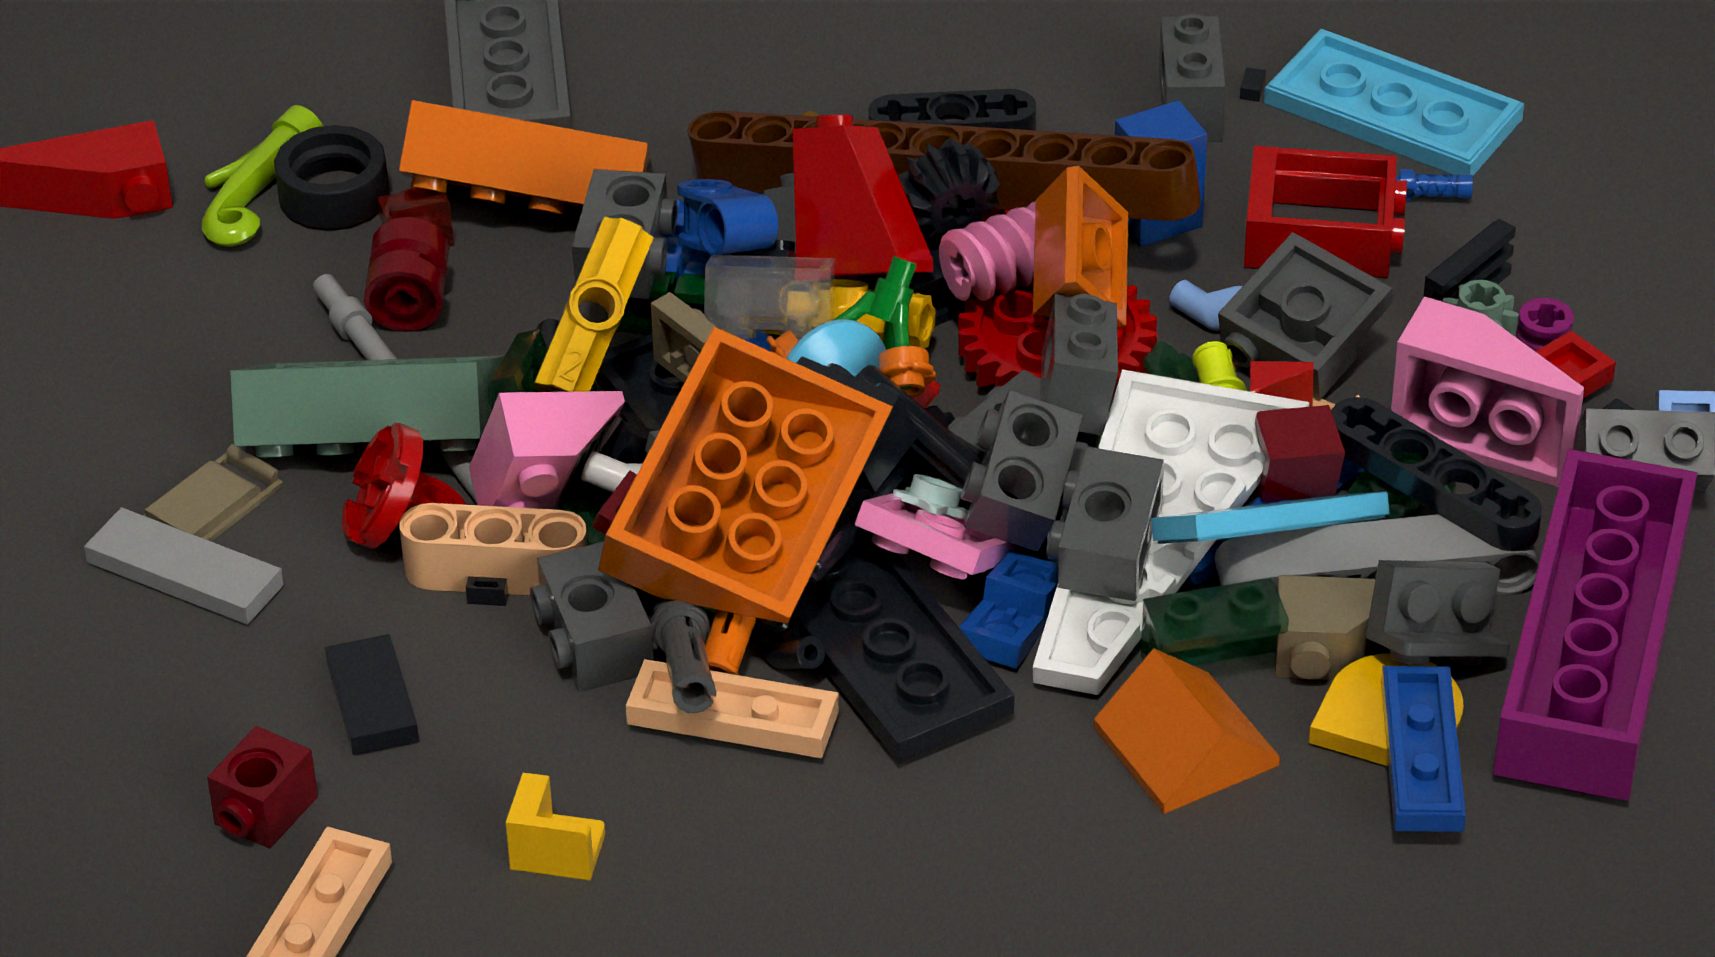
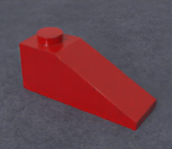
[0,120,173,219]

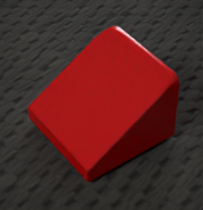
[1250,361,1314,407]

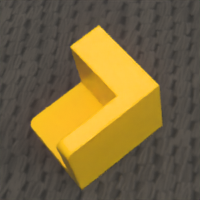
[506,772,605,881]

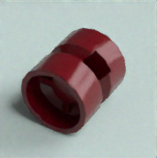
[363,217,450,332]

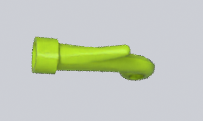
[201,105,323,247]

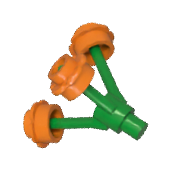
[766,256,936,397]

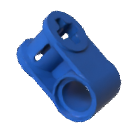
[677,179,779,255]

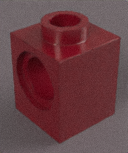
[207,725,318,849]

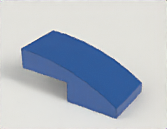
[959,550,1058,669]

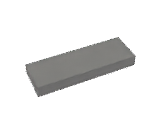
[84,507,284,625]

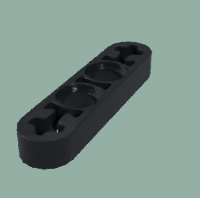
[1331,397,1542,551]

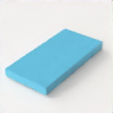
[1264,29,1524,176]

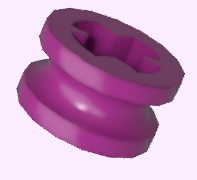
[1516,297,1574,351]

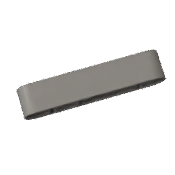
[1214,514,1540,621]

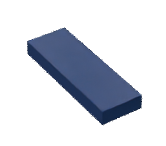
[1381,666,1466,832]

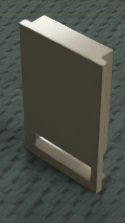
[143,444,284,542]

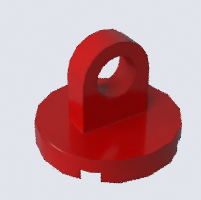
[342,422,466,549]

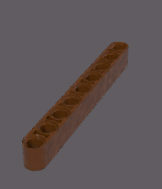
[687,111,1201,221]

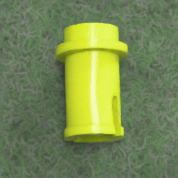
[1192,341,1247,391]

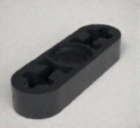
[868,89,1036,130]

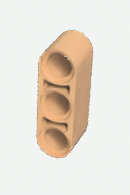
[399,503,588,596]

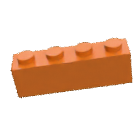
[399,100,650,215]

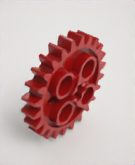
[958,282,1158,398]

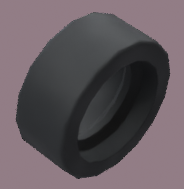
[274,125,389,229]

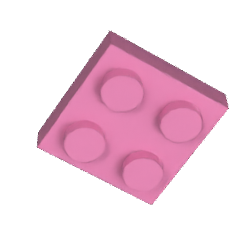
[855,493,1016,579]

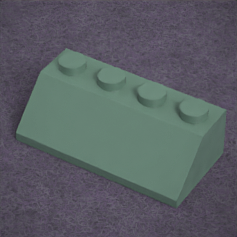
[230,355,508,457]

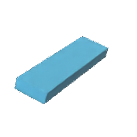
[1151,492,1389,544]

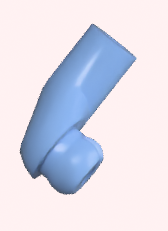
[1169,280,1243,332]

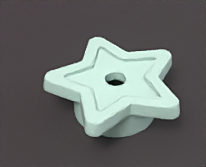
[893,474,969,520]

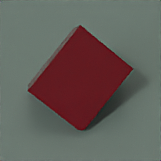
[1254,405,1345,502]

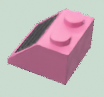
[469,391,625,510]

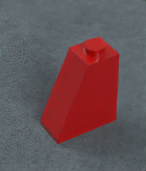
[792,115,933,277]

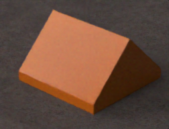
[1033,166,1128,327]
[1094,648,1280,814]

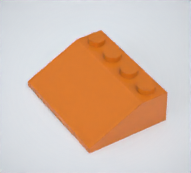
[598,326,893,624]

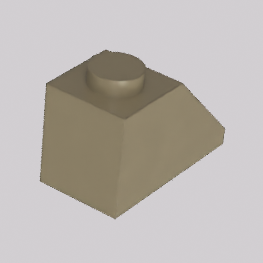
[1275,575,1389,680]

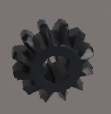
[898,137,1000,242]

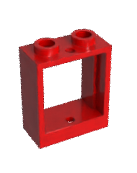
[1244,146,1407,278]

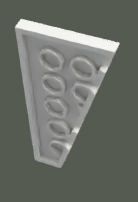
[1033,369,1310,695]

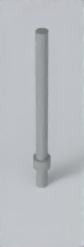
[313,274,477,503]

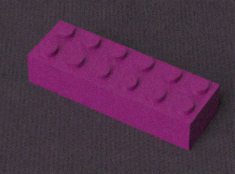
[1493,449,1698,801]

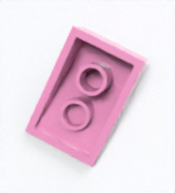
[1391,297,1584,487]

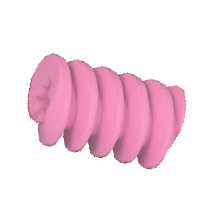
[939,201,1036,301]

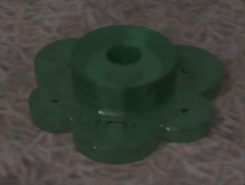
[1143,341,1200,383]

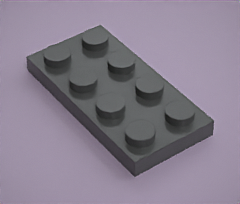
[444,0,572,129]

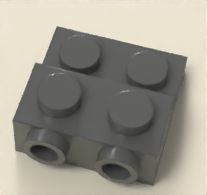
[1218,232,1393,400]

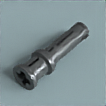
[644,592,717,713]

